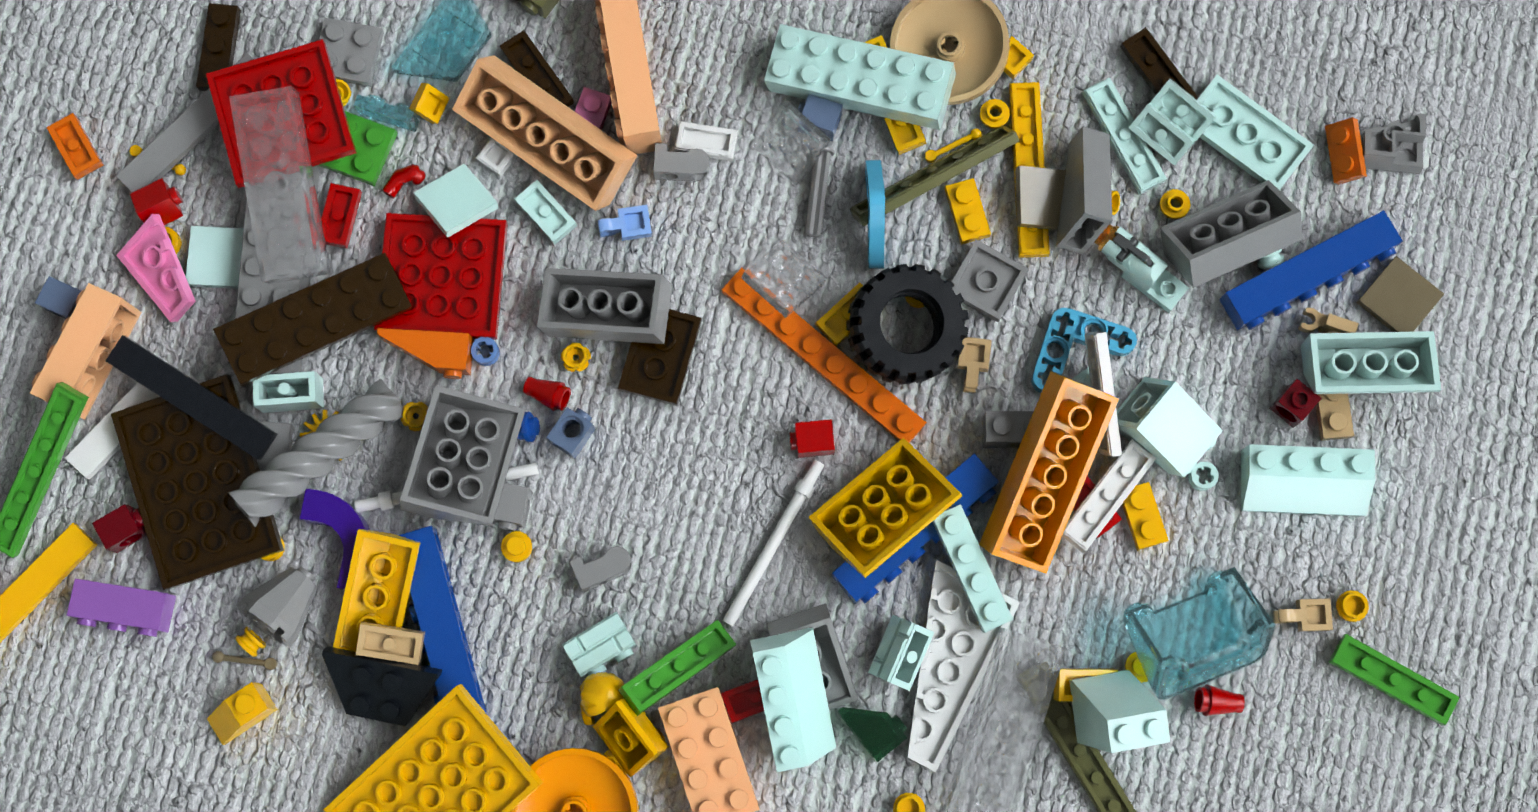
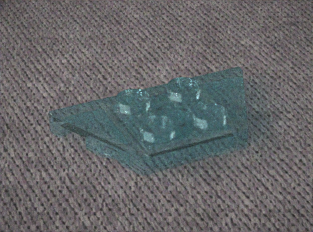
[391,0,492,82]

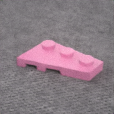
[116,214,196,322]

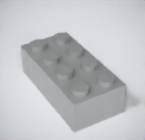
[1160,180,1303,288]
[537,268,672,344]

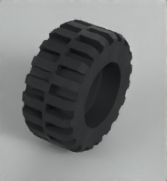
[846,264,969,384]

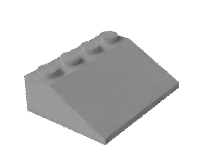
[400,385,526,526]

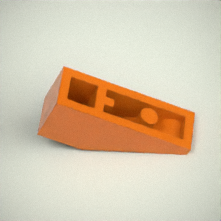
[377,328,474,379]

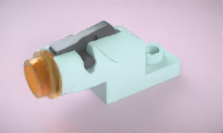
[1094,224,1189,313]

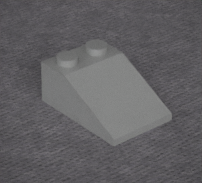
[767,603,858,710]

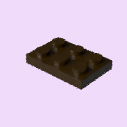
[618,309,702,406]

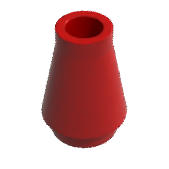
[523,377,571,411]
[1194,684,1245,716]

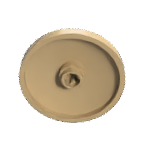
[890,0,1010,105]

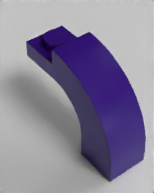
[300,489,370,591]

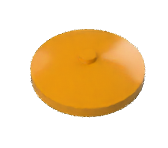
[512,748,639,812]

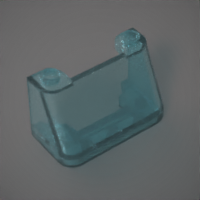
[1123,567,1276,700]

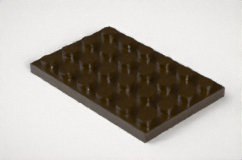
[111,374,284,590]

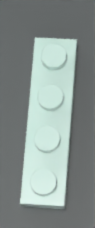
[932,504,1013,633]

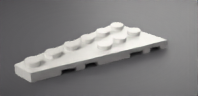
[907,560,1020,772]

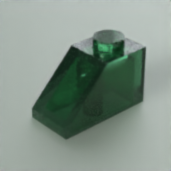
[837,707,907,762]

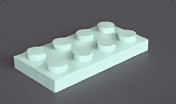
[1197,75,1314,190]

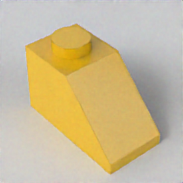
[207,682,278,745]

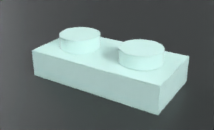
[514,180,577,245]

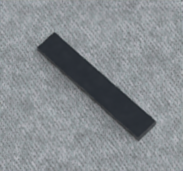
[106,335,278,460]

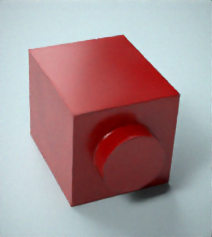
[130,178,183,225]
[789,419,835,458]

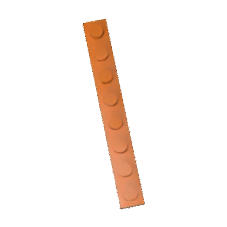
[722,267,927,443]

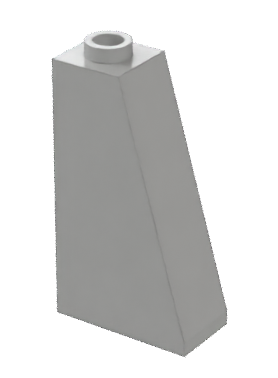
[1056,126,1113,254]

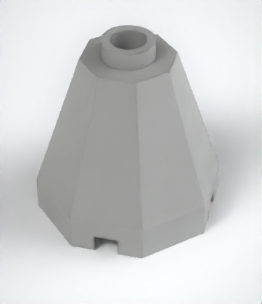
[236,567,317,648]

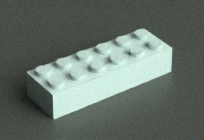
[764,24,956,130]

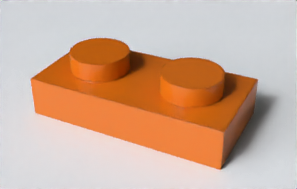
[46,113,104,180]
[1325,117,1367,185]

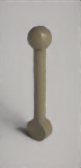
[212,651,278,670]

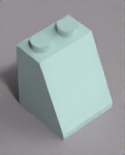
[1117,377,1223,477]
[1069,670,1170,753]

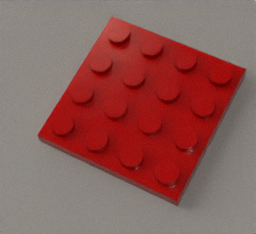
[206,39,357,188]
[374,213,508,340]

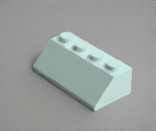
[1301,331,1441,394]
[1241,444,1375,516]
[750,627,836,772]

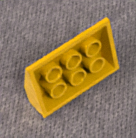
[809,438,962,578]

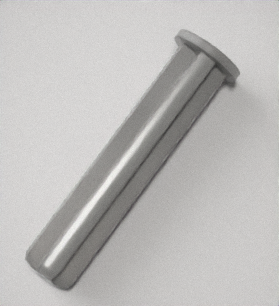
[804,146,835,237]

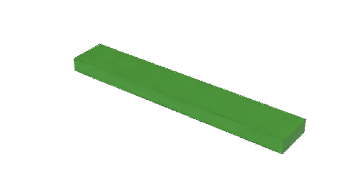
[0,382,89,558]

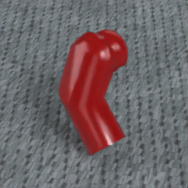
[382,164,426,198]

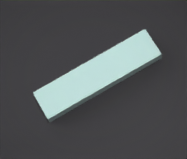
[1082,78,1167,195]

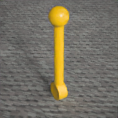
[925,128,982,163]
[129,145,186,176]

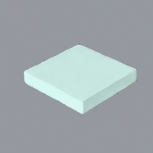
[414,164,498,238]
[186,226,244,289]

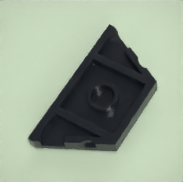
[322,646,442,726]

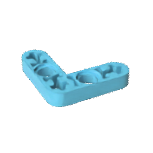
[865,160,885,269]
[1031,308,1137,393]

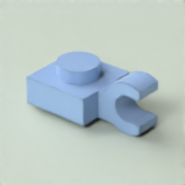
[598,205,652,241]

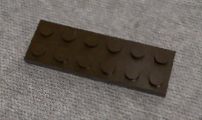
[213,253,412,386]

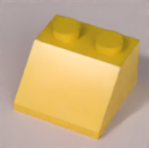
[592,699,669,777]

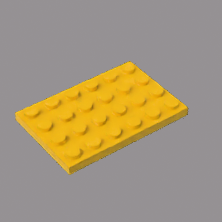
[323,684,544,812]

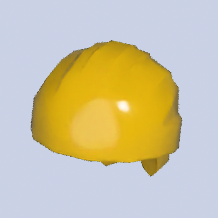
[579,672,624,725]

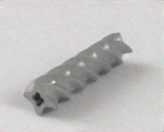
[228,379,403,527]

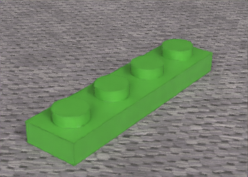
[618,620,736,716]
[1329,634,1460,725]

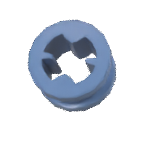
[471,337,500,366]

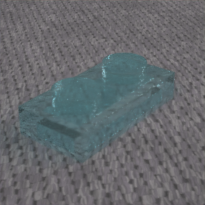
[354,94,419,132]

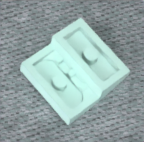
[1129,79,1217,166]

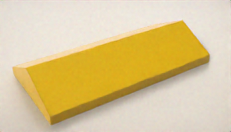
[333,529,421,652]

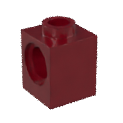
[1269,379,1322,428]
[92,504,147,553]

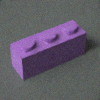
[66,578,176,637]

